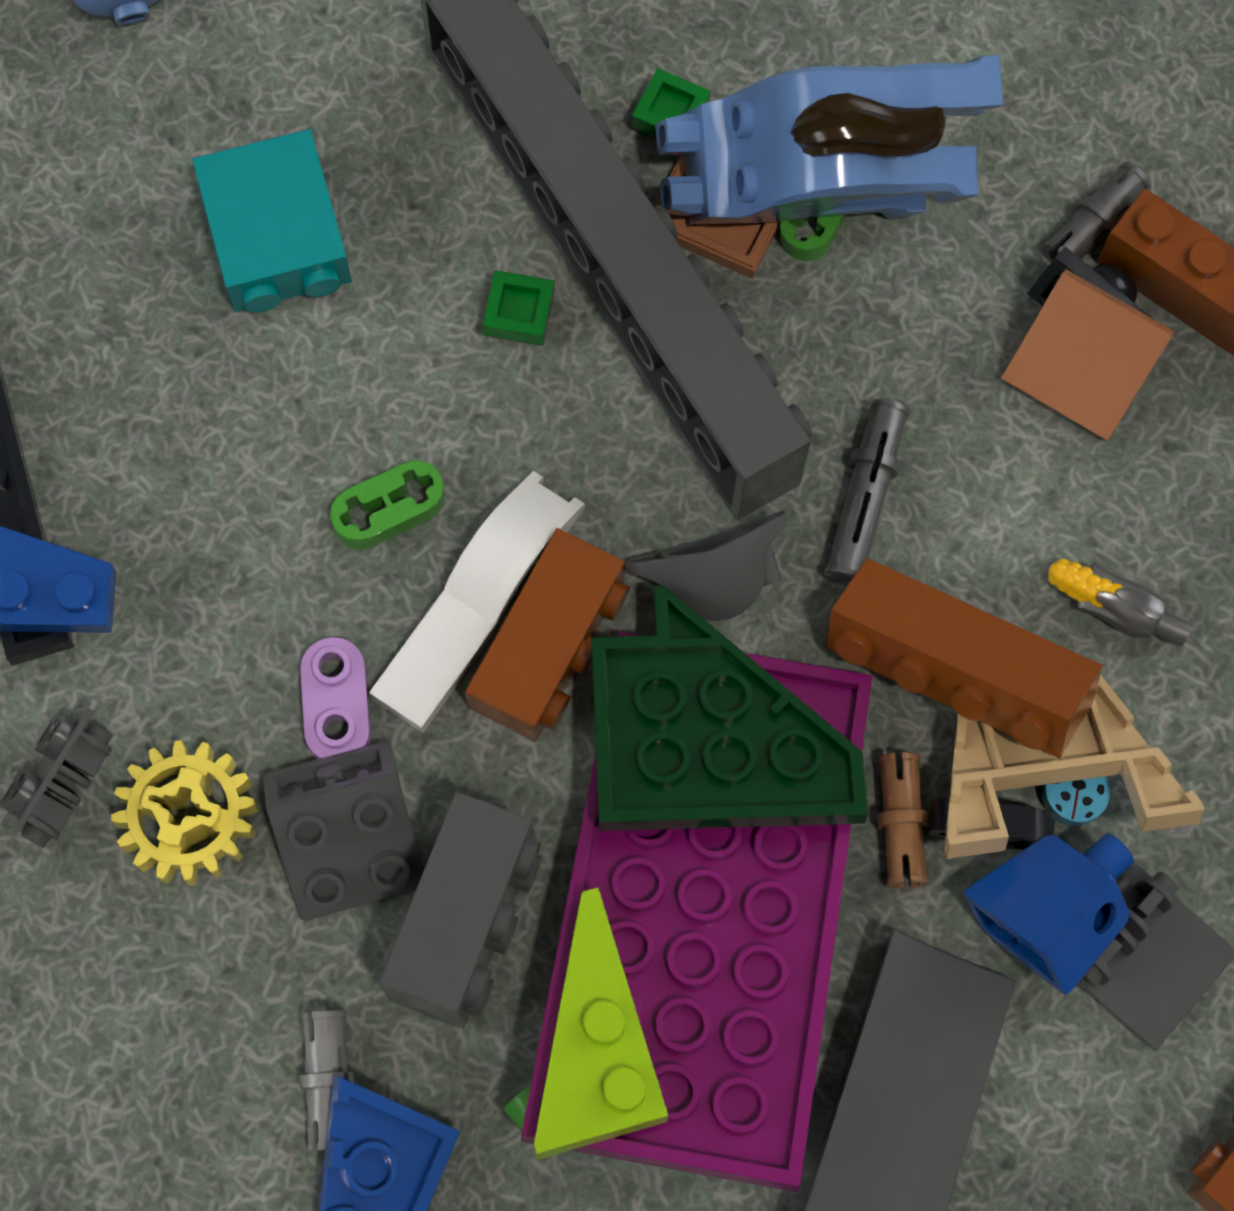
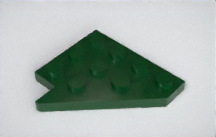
[591,585,868,831]

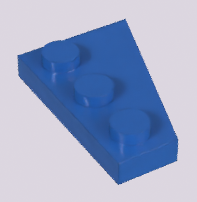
[0,526,116,633]
[318,1076,461,1211]

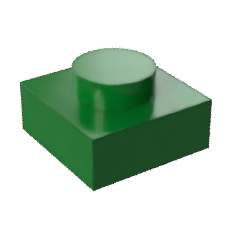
[631,68,711,138]
[482,270,555,346]

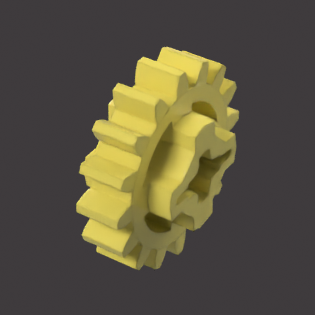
[111,740,259,886]

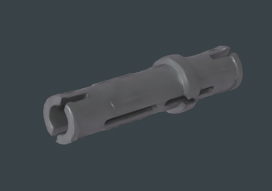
[824,399,910,585]

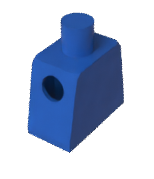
[963,833,1134,996]

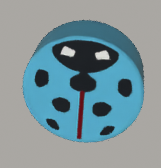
[1041,776,1110,827]

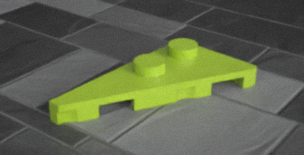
[534,887,669,1160]

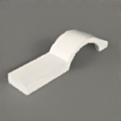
[369,471,585,733]

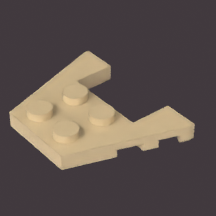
[944,675,1205,859]

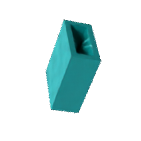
[192,129,352,313]

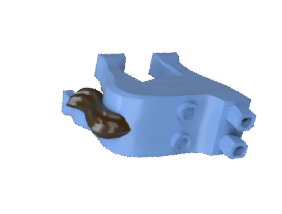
[655,55,1003,225]

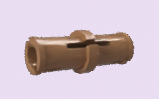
[877,752,929,889]

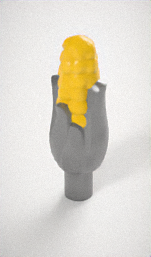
[1048,559,1193,647]

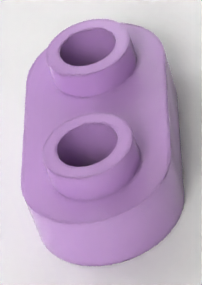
[300,637,371,760]

